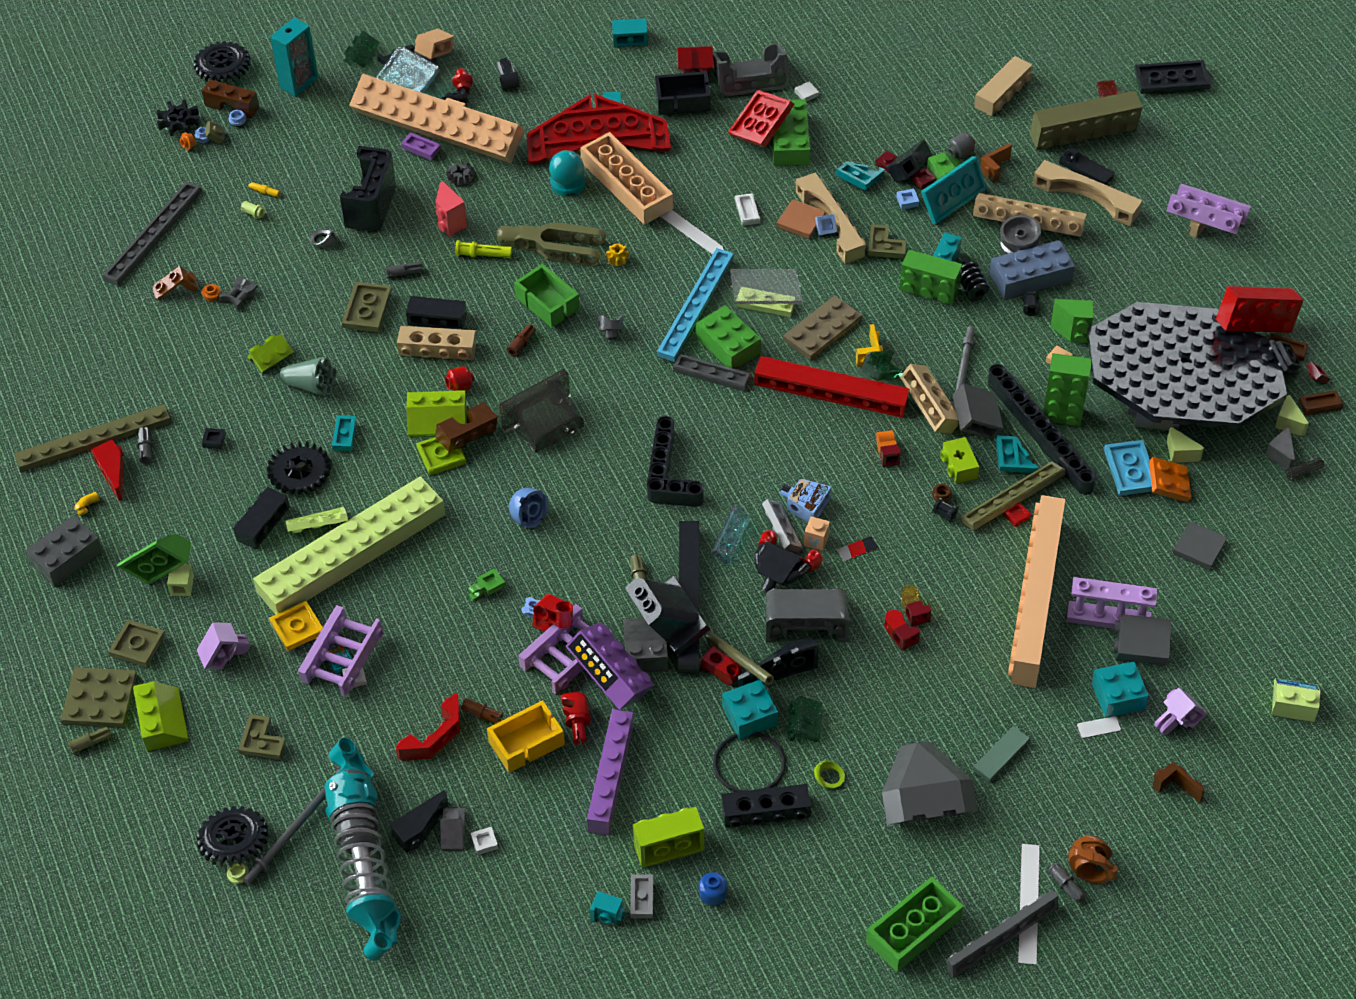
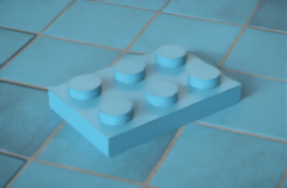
[1104,440,1152,496]

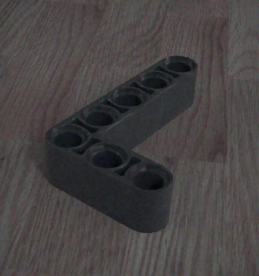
[647,416,704,507]

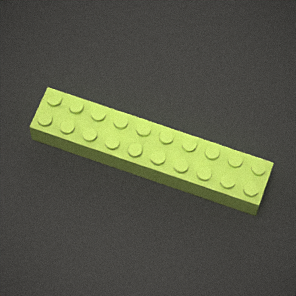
[253,476,445,615]

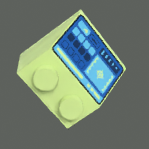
[1272,678,1320,722]

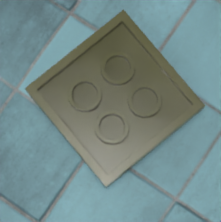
[61,667,137,728]

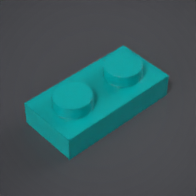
[332,415,357,451]

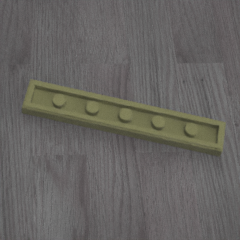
[960,461,1065,531]

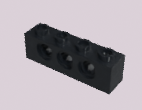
[721,784,811,828]

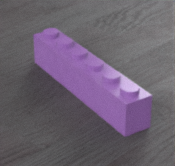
[587,709,634,835]

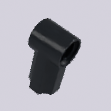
[497,58,520,90]

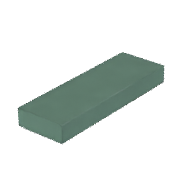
[973,726,1030,783]

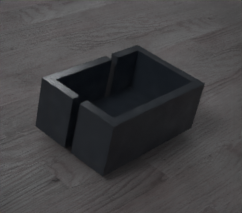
[655,71,711,115]

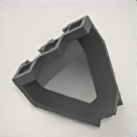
[882,742,978,825]

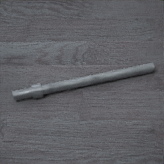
[953,326,975,410]

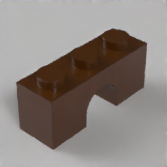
[202,80,259,119]
[435,402,498,452]

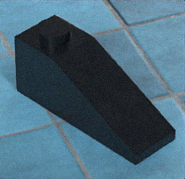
[390,790,448,853]

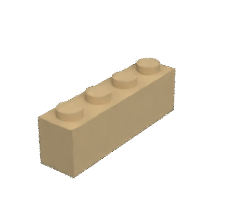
[974,56,1033,116]

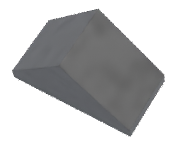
[1265,428,1295,471]

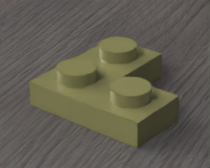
[868,224,906,259]
[238,714,286,760]

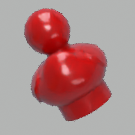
[452,68,473,93]

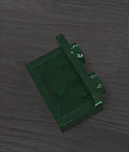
[343,31,380,68]
[862,350,904,381]

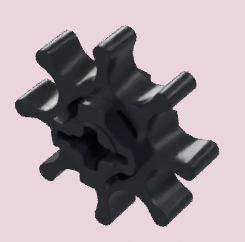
[156,99,200,136]

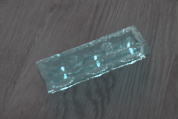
[711,505,751,564]

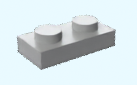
[630,874,653,918]

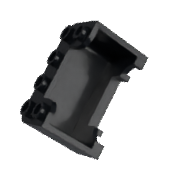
[340,146,396,231]

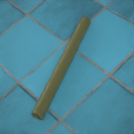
[706,632,774,685]

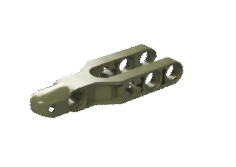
[496,222,607,266]

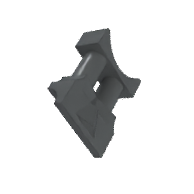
[219,276,258,311]

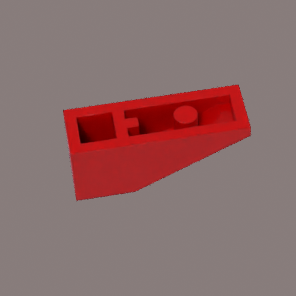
[91,440,125,500]

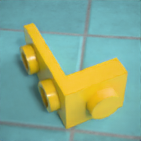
[856,324,883,367]

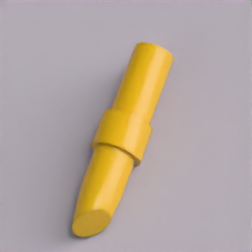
[248,183,281,198]

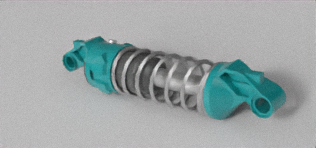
[324,737,401,961]

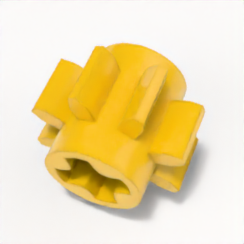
[606,244,629,266]

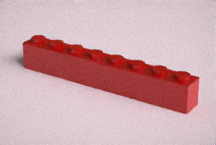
[754,356,910,418]

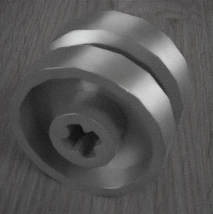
[1000,215,1041,255]

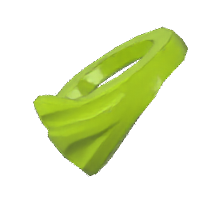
[814,761,845,789]

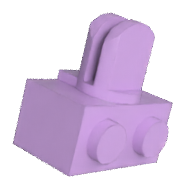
[197,622,250,669]
[1154,687,1208,735]

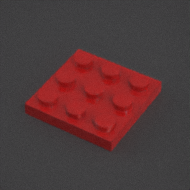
[728,90,795,148]

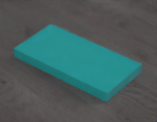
[921,156,988,224]

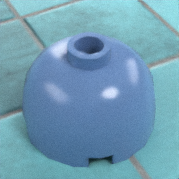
[509,487,549,529]

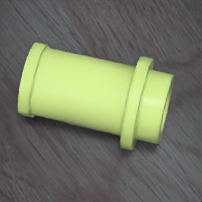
[241,201,265,219]

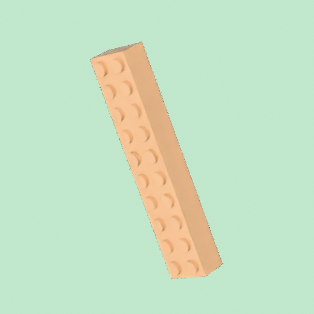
[349,74,524,164]
[1008,495,1065,688]

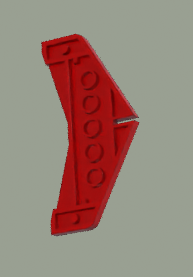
[526,94,671,165]

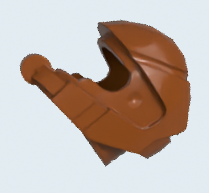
[1068,835,1118,884]

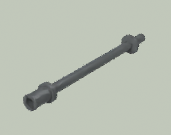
[243,765,341,885]

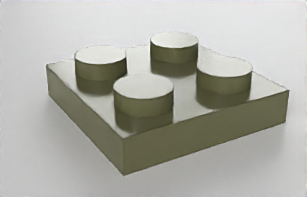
[108,619,166,667]

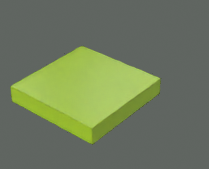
[416,437,466,476]

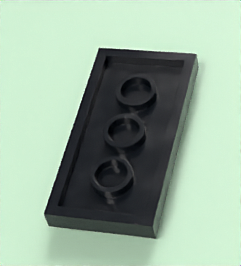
[1134,60,1211,94]

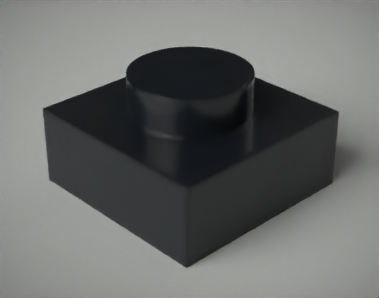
[202,428,226,449]

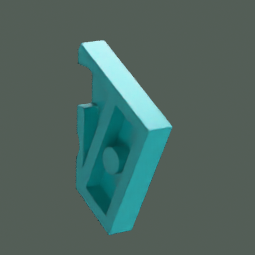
[836,161,885,190]
[996,436,1038,473]

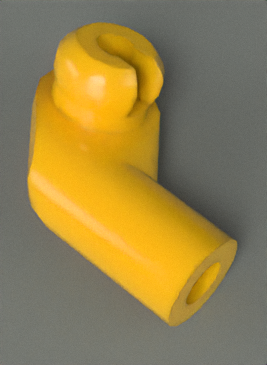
[75,492,100,516]

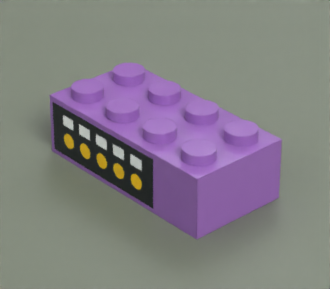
[566,622,654,710]

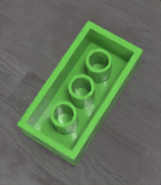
[772,99,810,166]
[1043,353,1092,426]
[866,876,964,972]

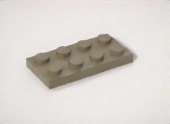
[783,295,862,360]

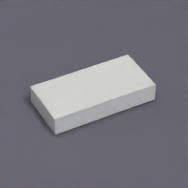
[735,193,760,226]

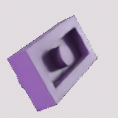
[401,132,441,160]

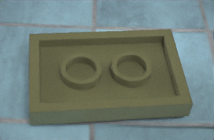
[342,282,392,332]

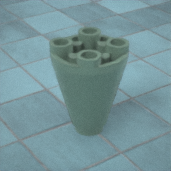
[280,357,337,395]

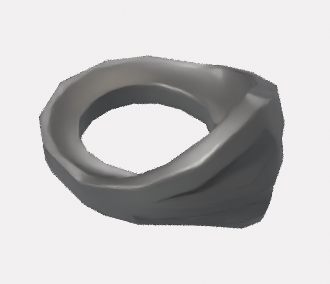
[310,230,335,248]

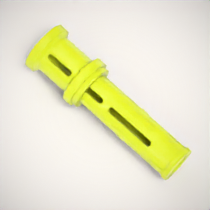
[455,240,512,258]

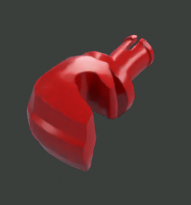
[561,692,591,745]

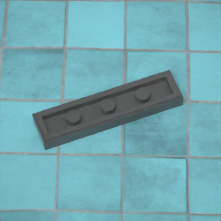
[673,354,751,392]

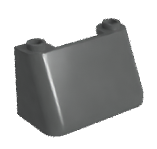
[713,43,789,96]
[765,588,850,642]

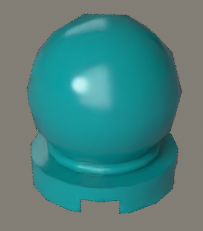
[549,150,586,197]

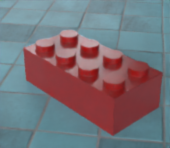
[1216,286,1304,333]

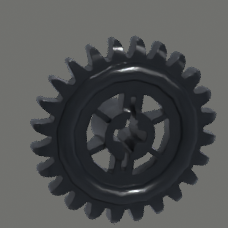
[194,41,251,84]
[266,441,332,495]
[196,806,269,867]

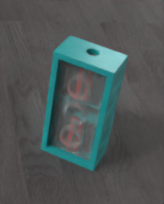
[270,17,319,97]

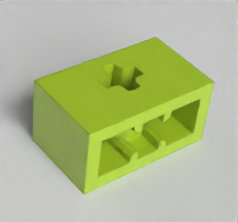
[940,437,979,484]

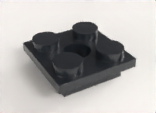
[1269,340,1302,375]

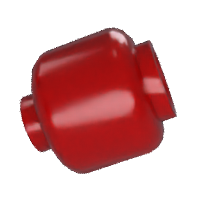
[445,366,475,391]

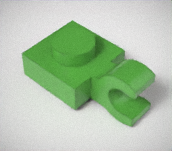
[468,569,505,601]

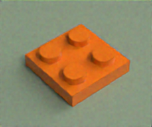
[1149,457,1191,502]

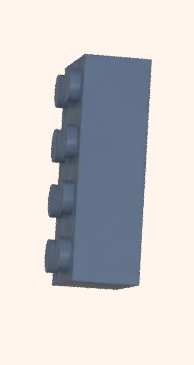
[989,240,1075,299]

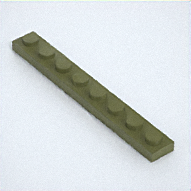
[14,404,171,472]

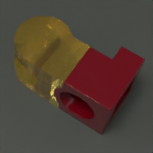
[901,585,932,627]

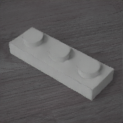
[762,499,803,553]

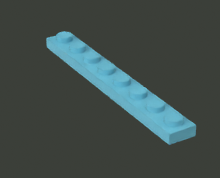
[657,248,734,362]

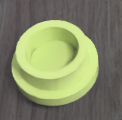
[227,862,249,884]

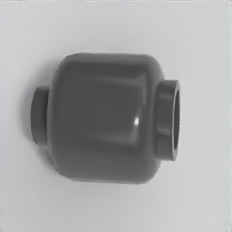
[949,132,976,159]

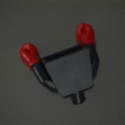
[754,530,823,592]

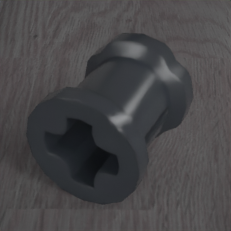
[1023,291,1040,316]
[932,497,959,522]

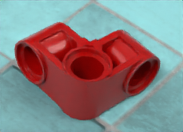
[532,594,573,632]

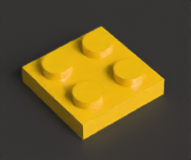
[269,601,323,651]

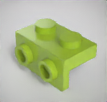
[247,334,294,373]

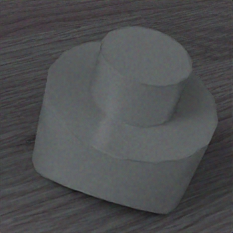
[598,315,624,338]

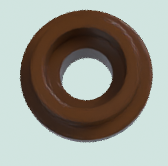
[932,484,952,502]

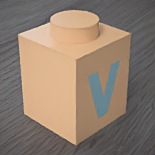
[804,516,830,551]

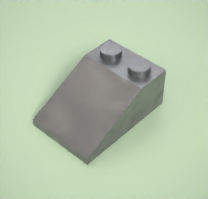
[623,618,668,672]

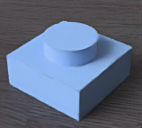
[896,189,919,210]
[815,214,837,235]

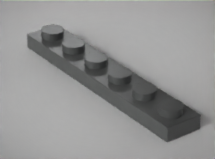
[947,890,1058,978]

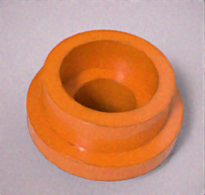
[180,133,195,150]
[202,284,221,302]

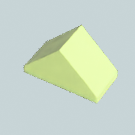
[1275,395,1309,436]
[1167,427,1204,463]

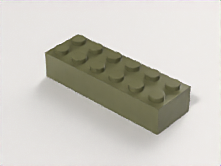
[1029,91,1143,150]

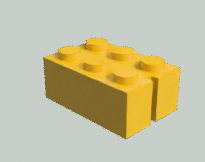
[487,700,565,773]

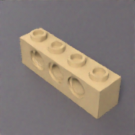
[397,326,477,360]
[900,364,959,434]

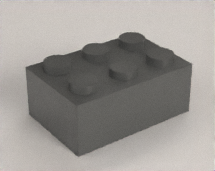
[25,515,103,587]

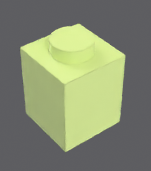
[167,564,194,596]

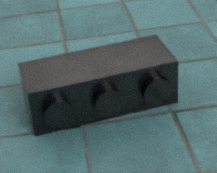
[406,296,467,330]
[233,487,290,549]

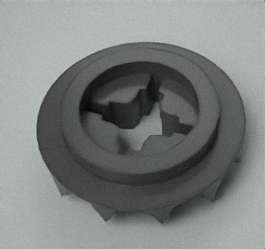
[446,162,475,185]

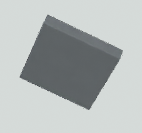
[1173,522,1227,570]

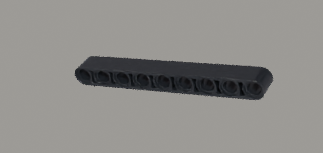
[988,364,1096,495]
[678,521,699,673]

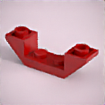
[395,693,460,761]

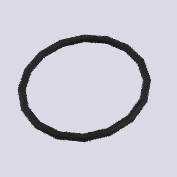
[713,732,786,792]

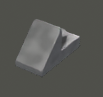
[440,808,465,851]

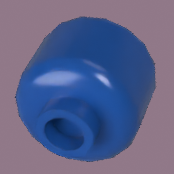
[699,872,727,906]

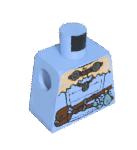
[780,479,831,523]

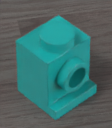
[590,891,626,924]

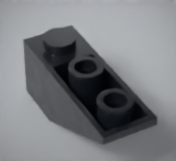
[886,139,933,182]

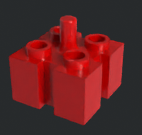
[677,46,713,72]

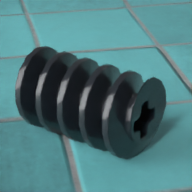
[960,262,989,302]

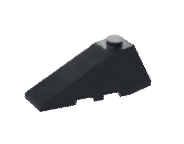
[738,637,818,687]

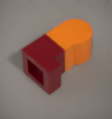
[876,430,901,467]

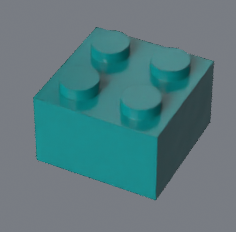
[1091,661,1149,718]
[722,680,778,740]

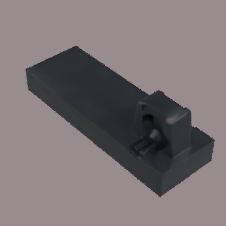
[1059,146,1115,185]

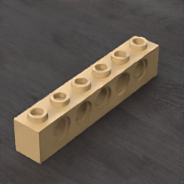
[973,193,1087,237]

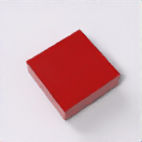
[1002,502,1031,527]

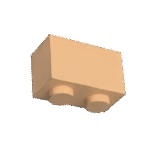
[415,29,454,59]

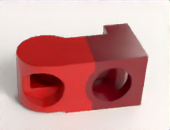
[884,610,920,651]
[700,646,742,685]

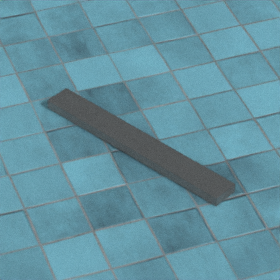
[102,181,202,286]

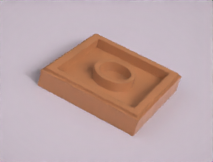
[776,199,825,239]

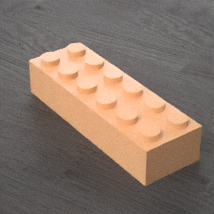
[580,132,673,225]

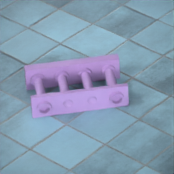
[1166,183,1251,234]
[1066,577,1157,629]
[518,604,612,695]
[298,605,384,697]

